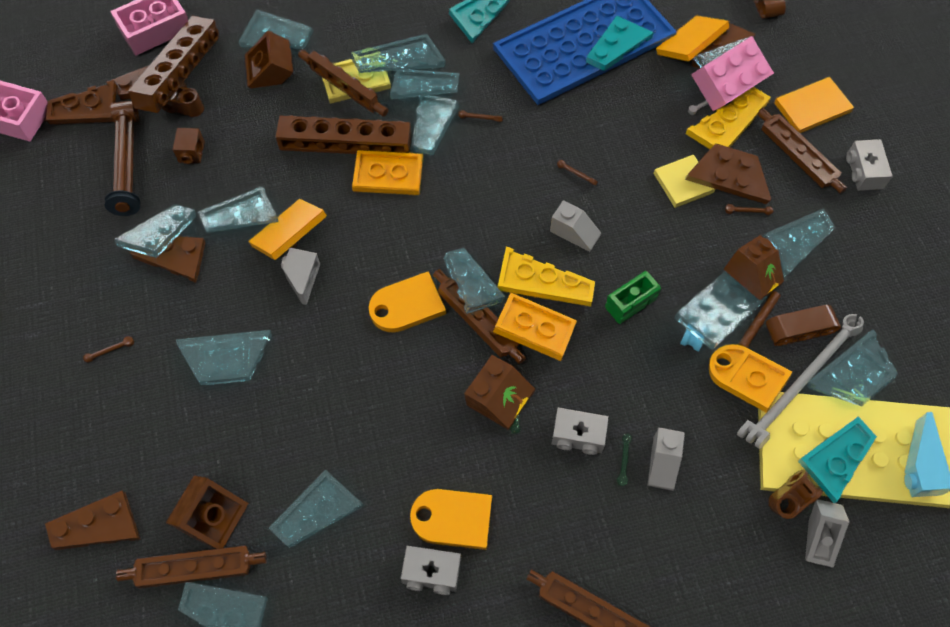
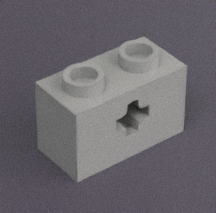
[846,139,893,190]
[552,408,609,455]
[401,546,461,595]

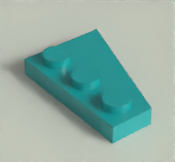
[449,0,510,43]
[586,16,654,71]
[798,416,877,504]

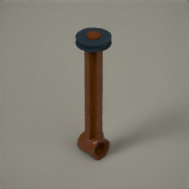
[104,101,141,216]

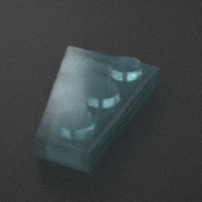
[198,187,279,233]
[269,470,364,548]
[178,582,268,627]

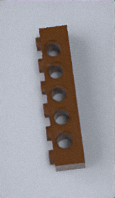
[128,16,219,113]
[276,115,412,154]

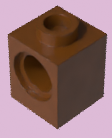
[173,128,205,164]

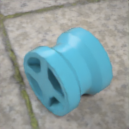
[680,322,708,352]

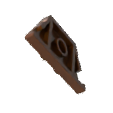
[685,143,771,204]

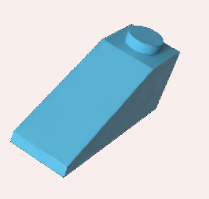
[904,412,950,497]

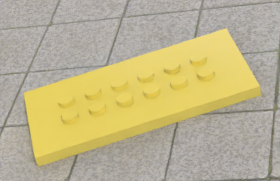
[758,392,950,508]

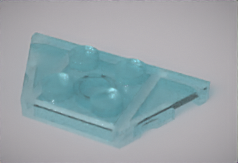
[807,329,898,407]
[176,330,272,385]

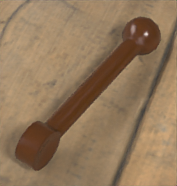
[458,110,503,121]
[557,160,598,186]
[725,204,773,215]
[83,336,134,363]

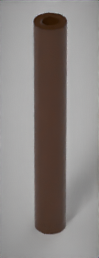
[738,291,781,348]

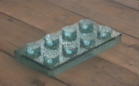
[674,271,768,350]

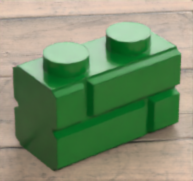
[605,271,661,324]

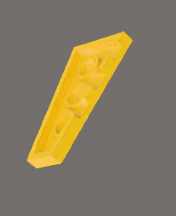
[686,87,771,149]
[498,246,595,307]

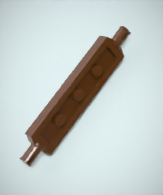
[298,49,389,117]
[757,107,847,194]
[433,269,526,364]
[116,546,267,588]
[526,569,649,627]

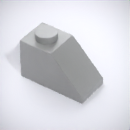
[550,200,601,252]
[281,248,320,305]
[647,428,685,491]
[805,499,849,567]

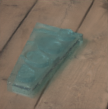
[351,34,446,73]

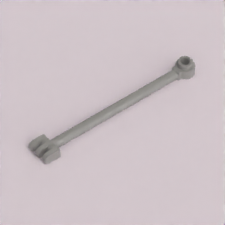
[737,314,864,449]

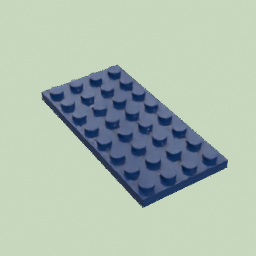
[493,0,677,105]

